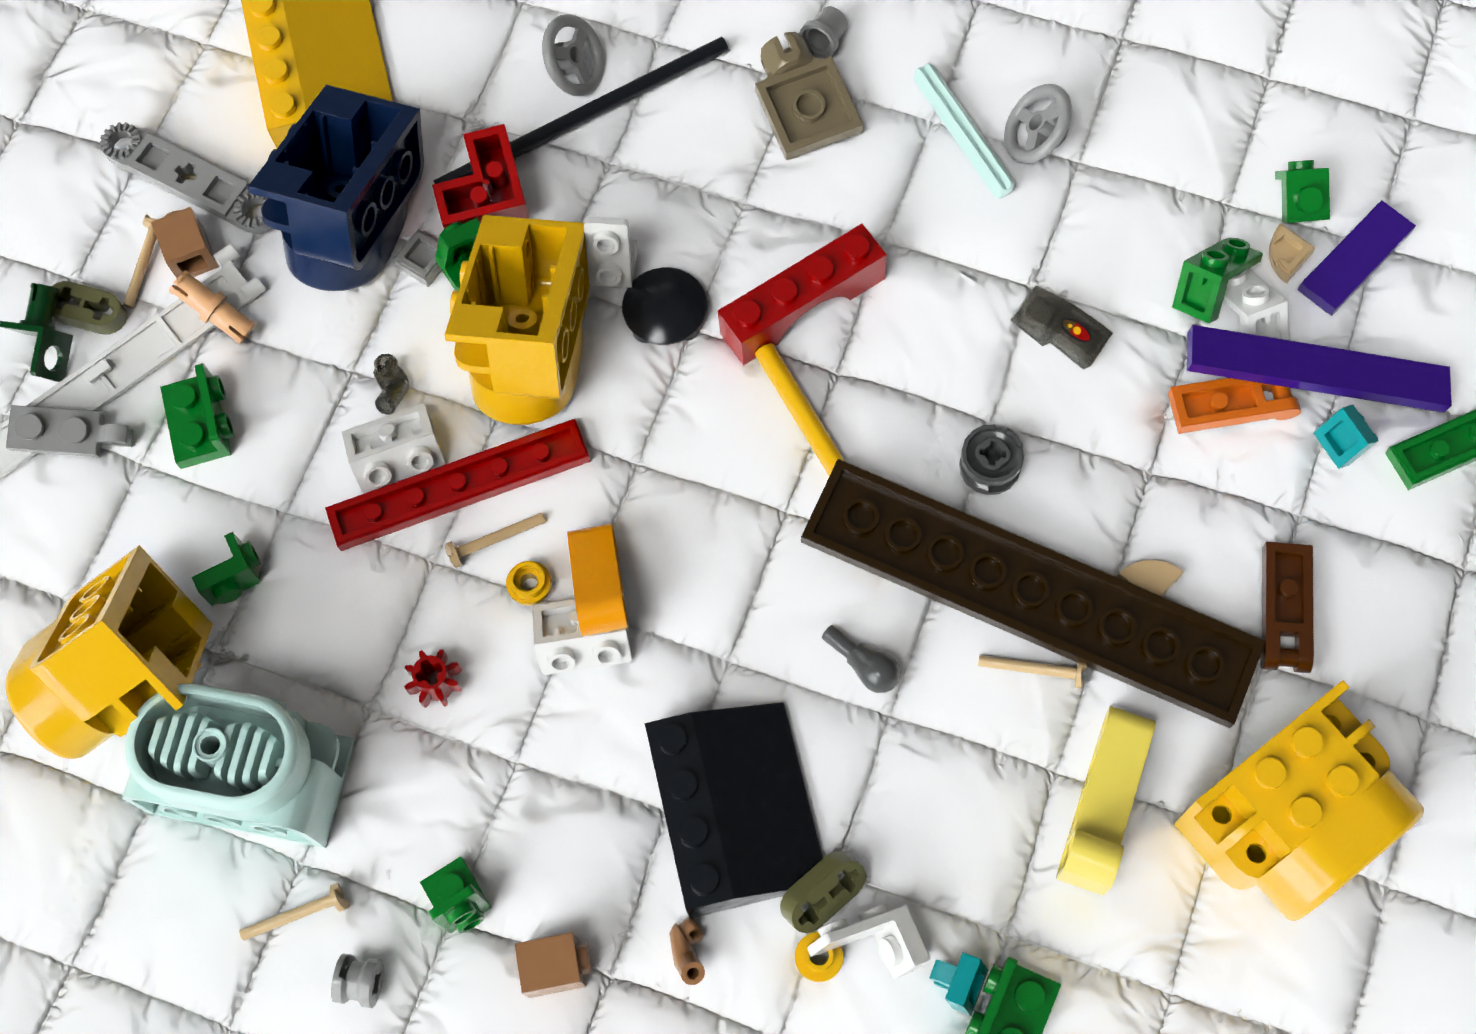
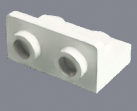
[341,403,445,493]
[532,599,632,675]

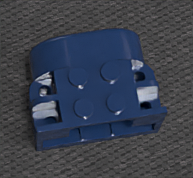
[248,84,424,291]

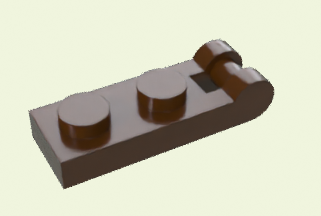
[1260,542,1314,673]

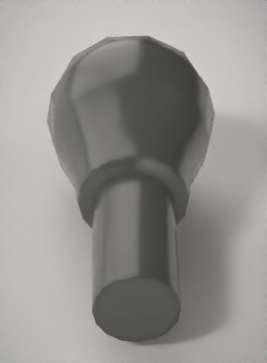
[821,625,901,693]

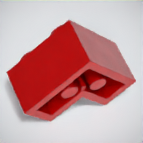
[432,124,530,229]

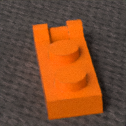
[1168,378,1301,434]

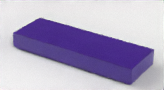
[1298,200,1416,316]

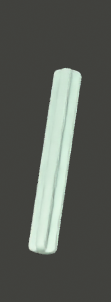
[914,63,1015,199]

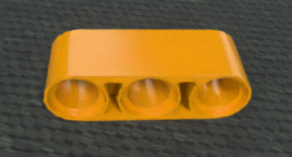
[567,523,629,637]

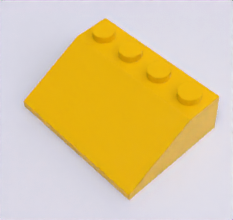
[241,0,394,149]

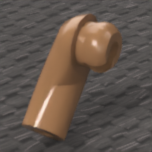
[669,917,705,985]

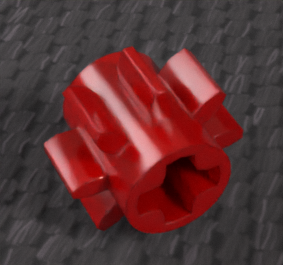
[404,649,462,708]

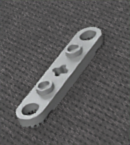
[100,122,271,234]

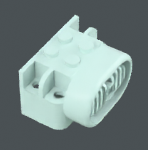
[122,684,355,848]

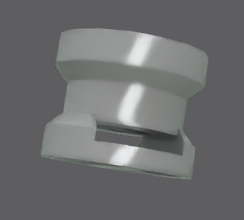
[331,953,384,1009]

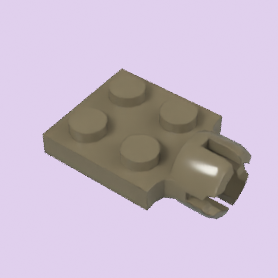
[755,32,863,161]

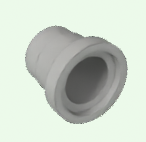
[799,6,848,58]

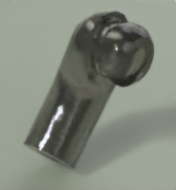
[373,354,409,415]

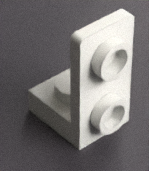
[584,216,638,288]
[1223,269,1289,340]
[807,904,931,980]

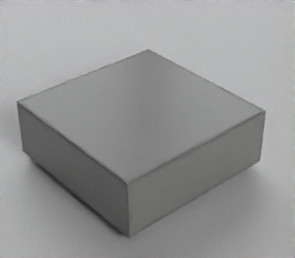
[393,229,442,287]

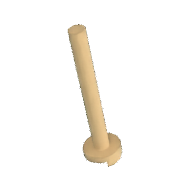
[123,214,158,309]
[445,513,546,568]
[978,655,1087,689]
[239,882,350,941]

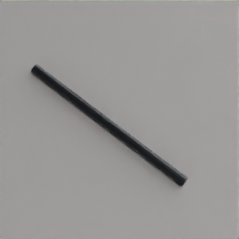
[433,36,729,184]

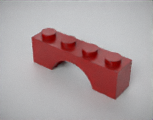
[718,223,887,366]

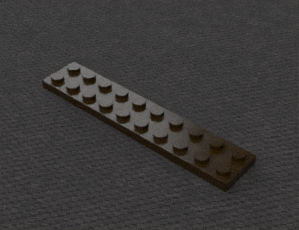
[801,459,1266,728]

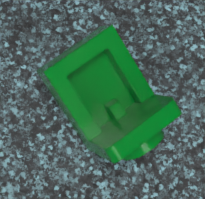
[1275,160,1330,223]
[435,218,480,291]
[191,531,261,606]

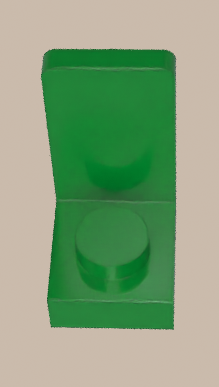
[1172,238,1263,324]
[420,856,492,934]

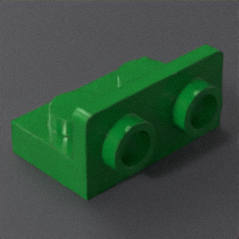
[160,363,234,469]
[965,956,1061,1034]

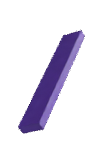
[1187,325,1452,413]

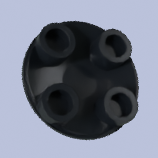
[622,267,707,345]

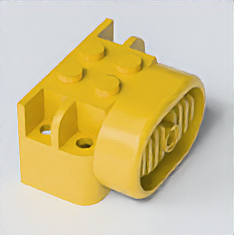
[444,215,590,425]
[5,545,213,759]
[1174,680,1424,921]

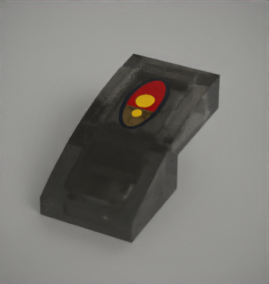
[1010,286,1113,370]

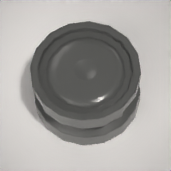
[959,424,1025,495]

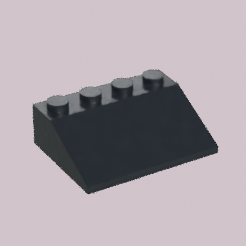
[644,702,823,918]

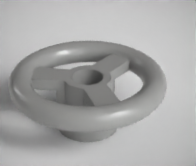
[542,14,605,96]
[1004,84,1072,163]

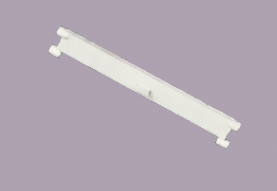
[0,244,266,480]

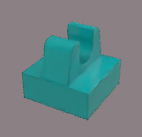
[1313,405,1379,469]
[929,952,989,1016]

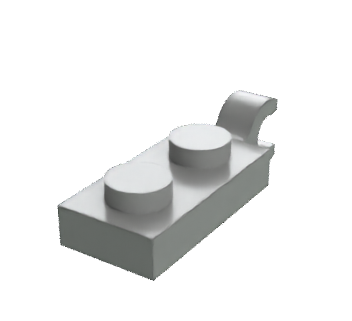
[6,405,134,458]

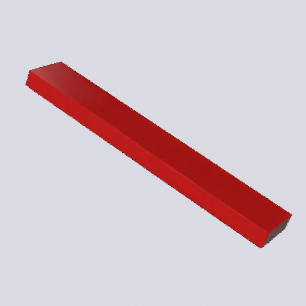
[325,418,591,551]

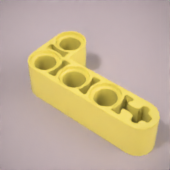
[1056,705,1156,896]

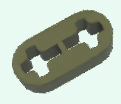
[52,281,127,335]
[780,850,866,933]

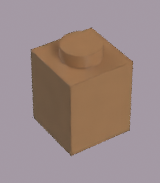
[151,207,219,278]
[515,932,592,998]

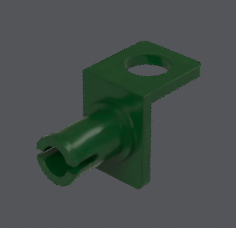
[0,283,73,382]

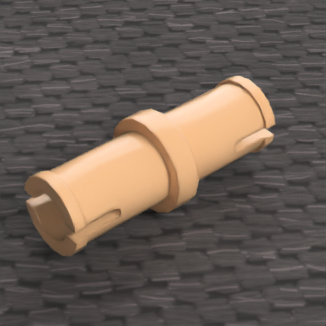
[169,270,256,345]

